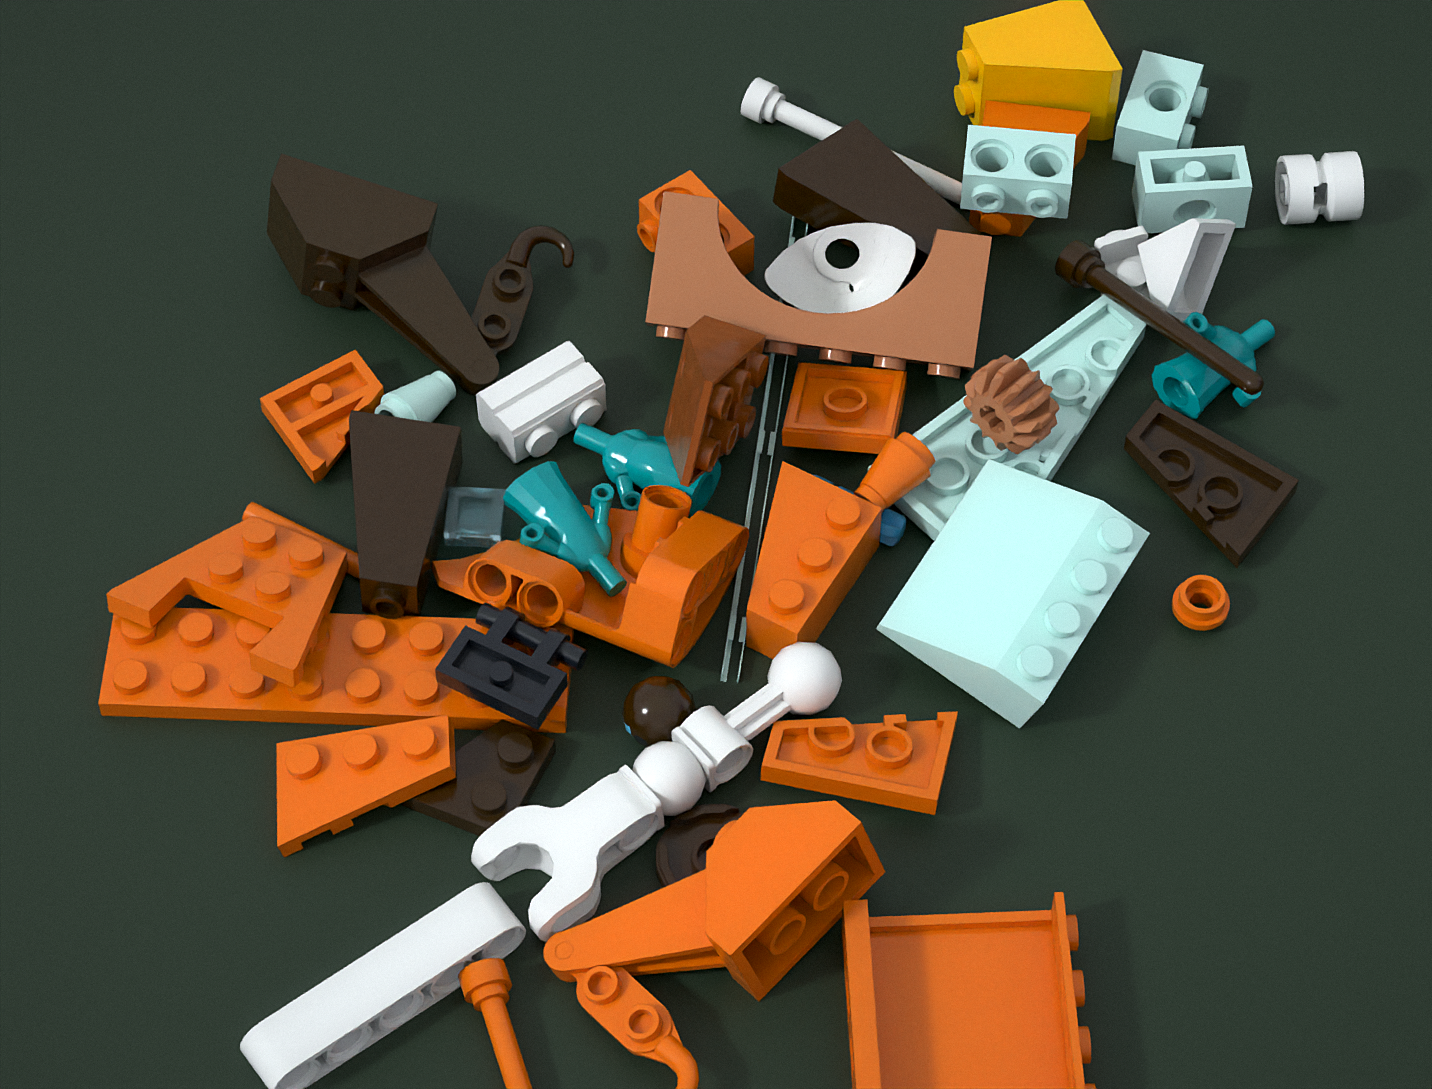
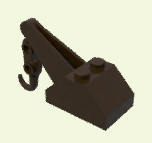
[267,154,574,396]

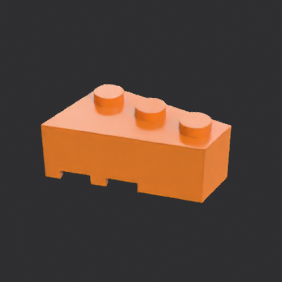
[746,461,882,659]

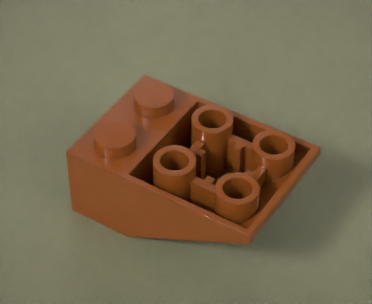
[663,315,769,487]

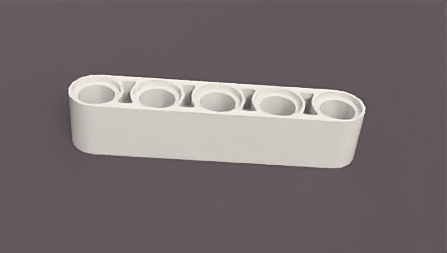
[240,882,526,1089]

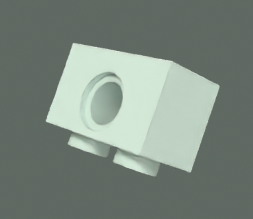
[1112,50,1209,165]
[1132,145,1253,233]

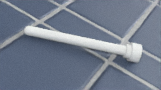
[740,77,962,205]

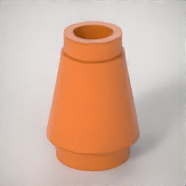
[854,432,935,512]

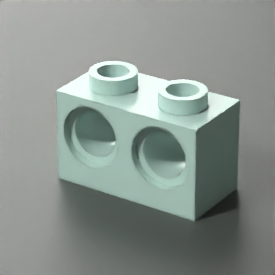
[960,125,1076,219]

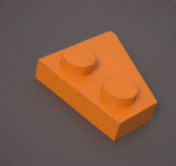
[260,349,384,484]

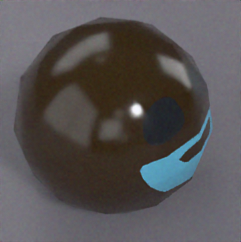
[622,676,696,747]

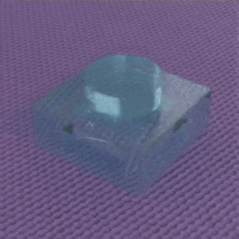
[444,487,507,548]

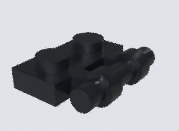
[435,603,588,730]

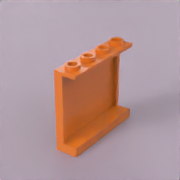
[841,892,1096,1089]

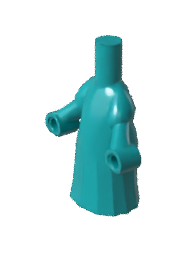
[1152,312,1275,419]
[574,423,722,518]
[502,461,627,597]

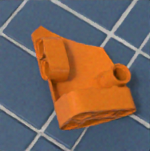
[431,485,749,668]

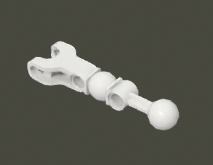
[471,642,842,942]

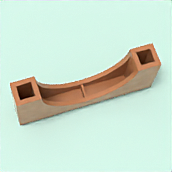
[645,191,992,379]

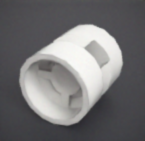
[1275,151,1364,225]

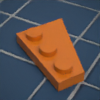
[760,711,958,815]

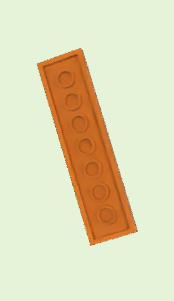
[98,607,574,733]

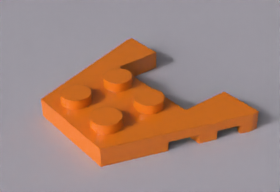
[106,516,348,688]

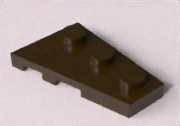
[1124,400,1299,568]

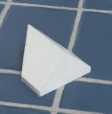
[1137,218,1236,322]

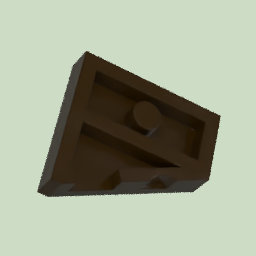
[402,720,556,836]

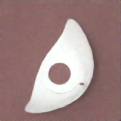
[764,223,916,313]

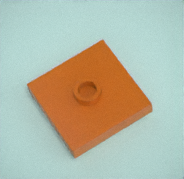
[782,362,907,454]

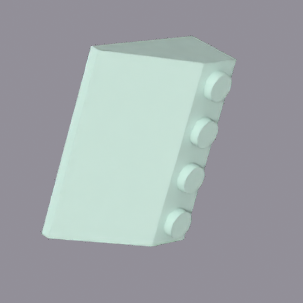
[876,459,1150,729]

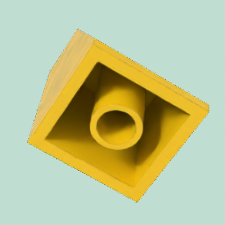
[954,0,1123,141]

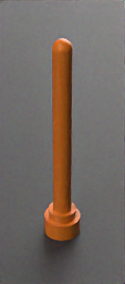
[458,958,533,1089]

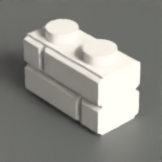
[476,341,607,464]

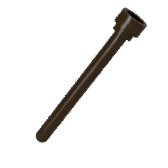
[1055,240,1264,395]

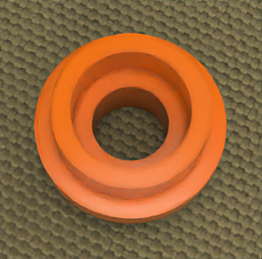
[1172,575,1230,631]

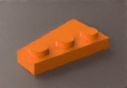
[276,715,456,857]

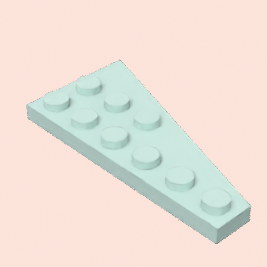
[868,295,1146,541]

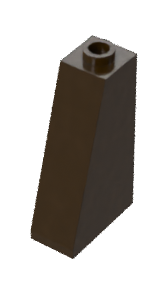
[772,119,982,282]
[349,410,463,619]

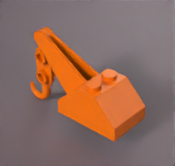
[543,800,886,1089]

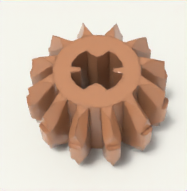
[963,355,1060,454]

